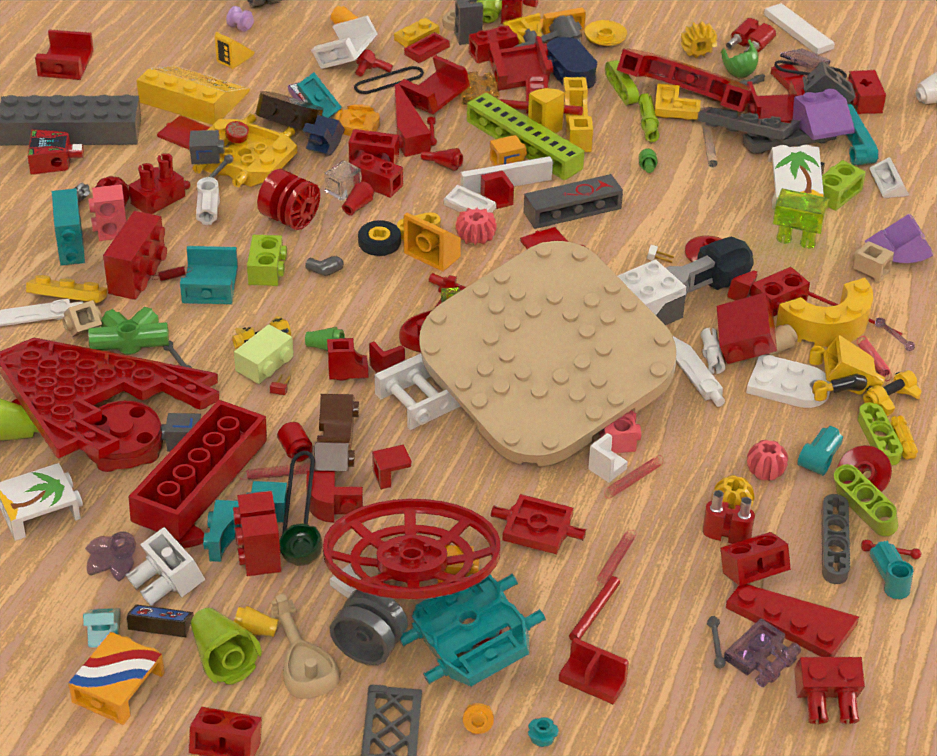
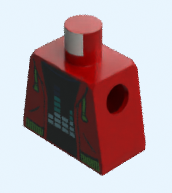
[27,130,84,175]

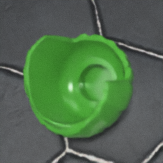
[721,40,758,78]

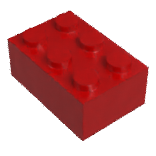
[103,211,167,300]

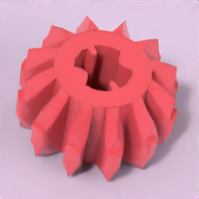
[455,207,497,245]

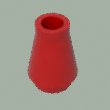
[342,182,374,215]

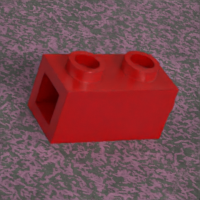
[468,25,519,64]
[350,152,403,198]

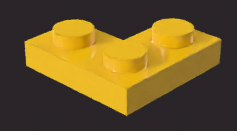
[655,83,701,120]

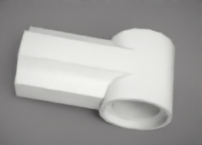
[196,177,220,225]

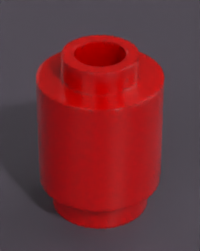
[277,422,312,462]

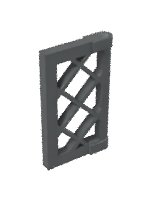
[361,685,422,756]

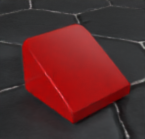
[727,270,758,301]

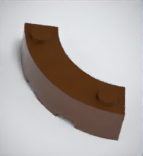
[314,394,359,471]

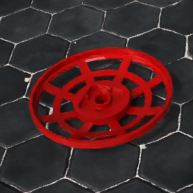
[323,499,501,599]

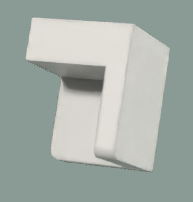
[588,433,628,483]

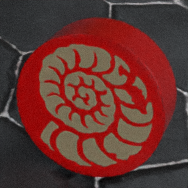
[225,121,249,143]

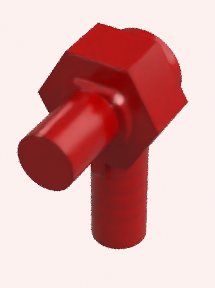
[355,49,393,77]

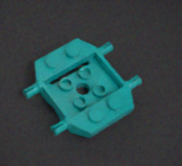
[399,573,546,687]

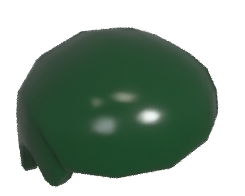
[279,523,323,566]

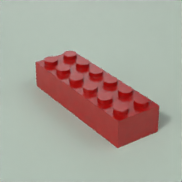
[128,400,267,540]

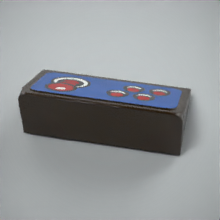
[126,604,194,637]

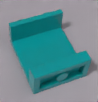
[180,246,238,304]

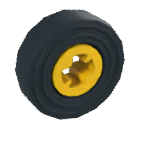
[358,220,401,256]

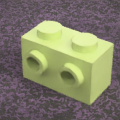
[234,324,294,384]

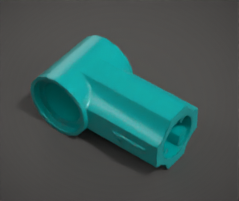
[797,426,844,476]
[870,540,914,599]

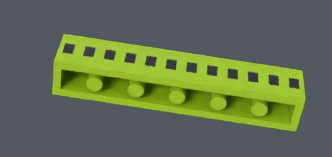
[467,92,585,181]

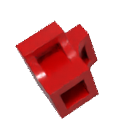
[327,338,369,381]

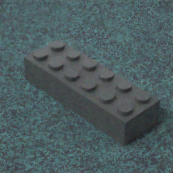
[0,94,141,146]

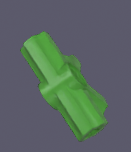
[88,307,169,354]

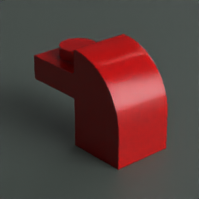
[306,471,363,523]

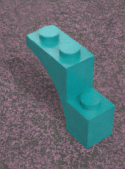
[203,481,287,562]

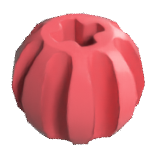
[747,439,788,481]

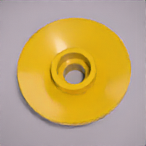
[584,20,627,46]

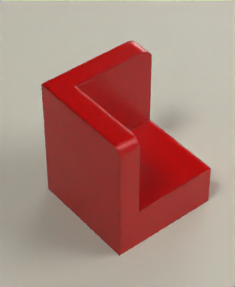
[480,170,514,210]
[369,341,405,373]
[372,444,412,490]

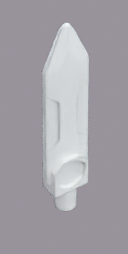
[0,299,83,326]
[673,336,725,407]

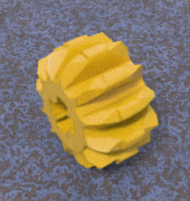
[681,21,717,58]

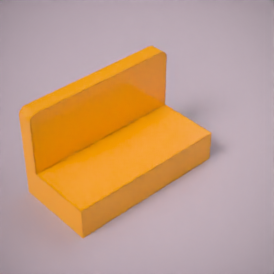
[540,7,586,35]

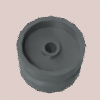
[329,590,408,665]

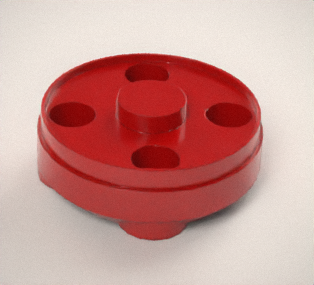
[85,401,163,472]

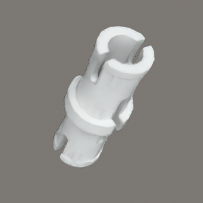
[701,328,725,374]

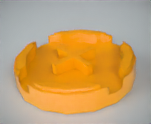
[335,104,380,136]

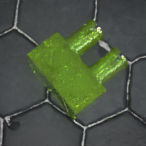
[773,188,829,249]

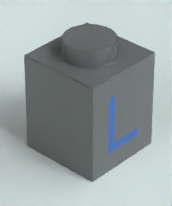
[189,130,225,164]
[161,413,201,452]

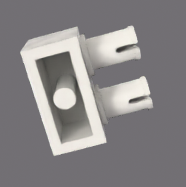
[125,527,205,606]

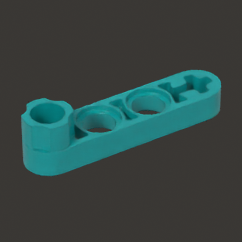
[846,104,879,165]

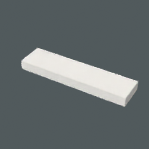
[764,3,835,55]
[461,157,553,193]

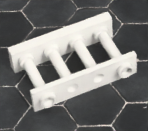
[374,354,461,430]

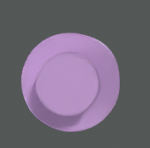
[226,6,254,32]

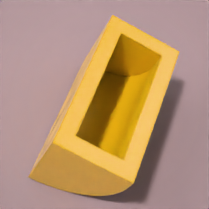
[528,88,565,133]

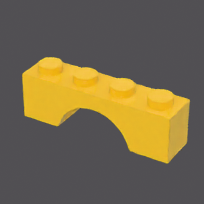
[563,77,593,152]

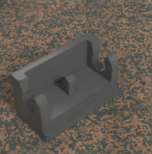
[454,0,483,45]

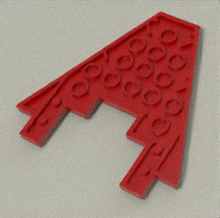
[0,337,219,459]

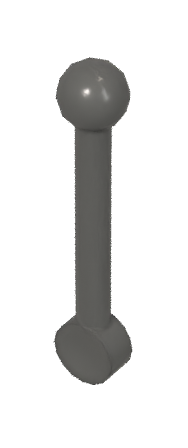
[196,154,233,190]
[163,340,192,368]
[707,616,726,669]

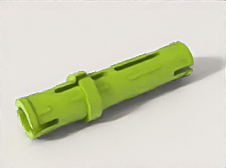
[638,93,660,142]

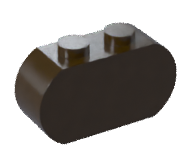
[255,91,324,130]

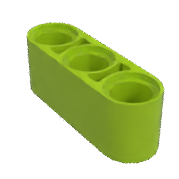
[834,464,898,537]

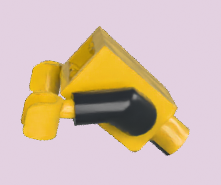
[809,335,885,401]

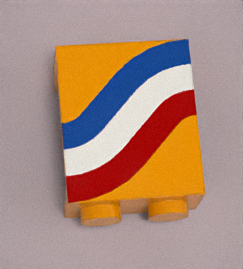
[68,632,165,725]

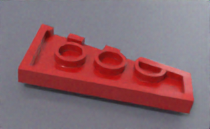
[726,584,859,657]

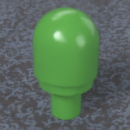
[638,148,658,173]

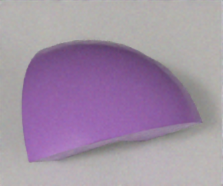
[865,214,934,263]

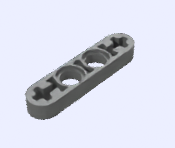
[821,494,850,584]

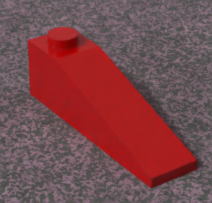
[395,84,431,157]

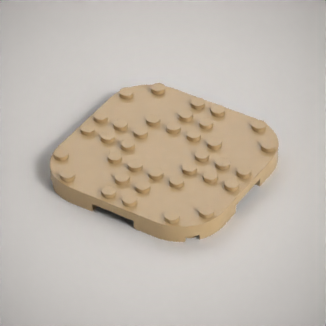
[420,241,676,466]

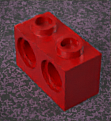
[348,129,399,165]
[750,267,810,317]
[720,532,791,586]
[189,706,262,756]

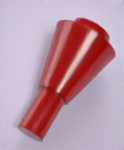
[420,148,463,171]

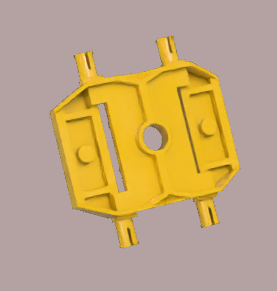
[192,113,298,188]

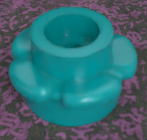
[528,717,559,747]

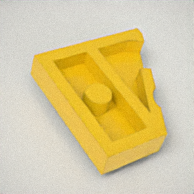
[503,13,542,45]

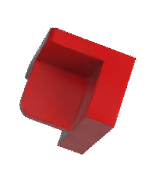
[558,638,629,705]

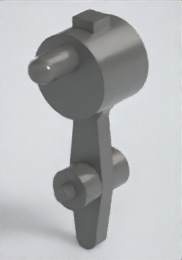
[514,15,583,47]

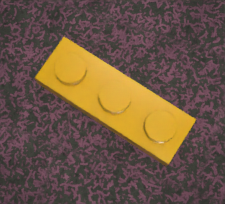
[26,275,107,303]

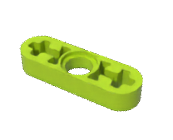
[605,60,639,105]
[858,402,903,466]

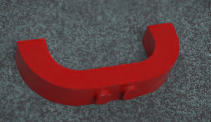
[617,48,751,112]

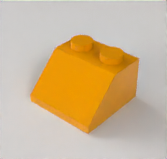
[404,212,461,272]

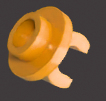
[463,703,494,734]

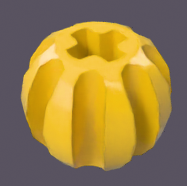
[712,475,755,510]

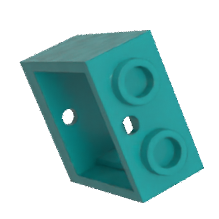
[52,188,85,266]

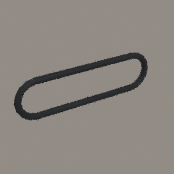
[774,60,847,78]
[354,66,424,94]
[282,451,315,534]

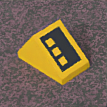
[215,32,255,69]

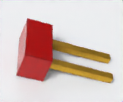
[270,374,291,395]

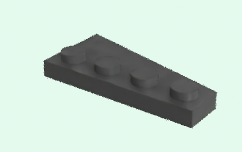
[698,107,800,142]
[743,128,837,153]

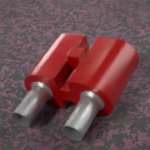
[726,18,776,53]
[702,490,755,544]

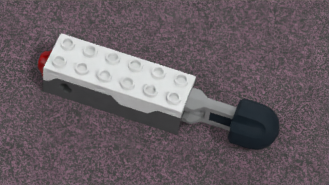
[618,237,754,325]

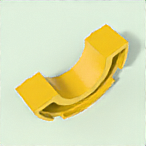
[776,277,873,347]

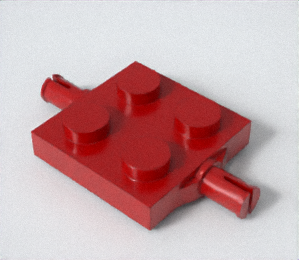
[491,494,586,555]

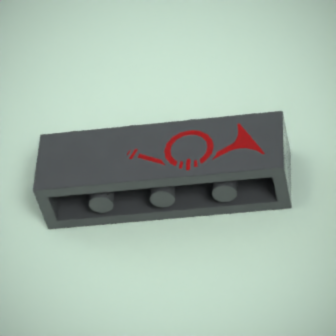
[523,174,623,229]

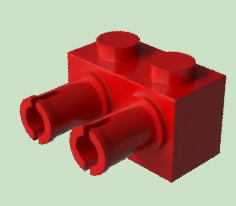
[128,153,186,214]
[794,657,865,724]

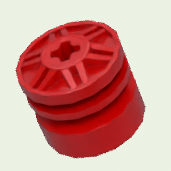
[257,168,320,230]

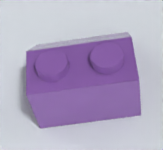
[793,89,855,140]

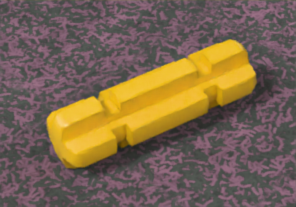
[890,415,918,460]

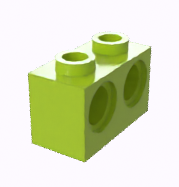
[821,160,866,211]
[247,234,287,286]

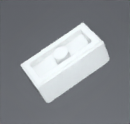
[869,157,909,198]

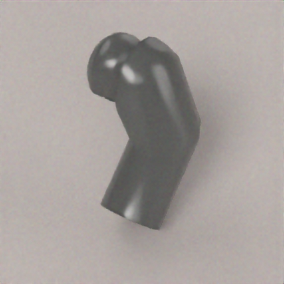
[305,256,344,276]

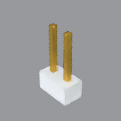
[646,245,674,263]

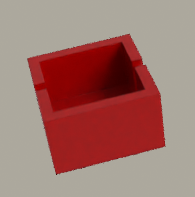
[233,491,281,577]

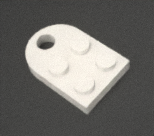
[746,354,831,408]

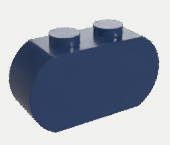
[547,37,598,89]

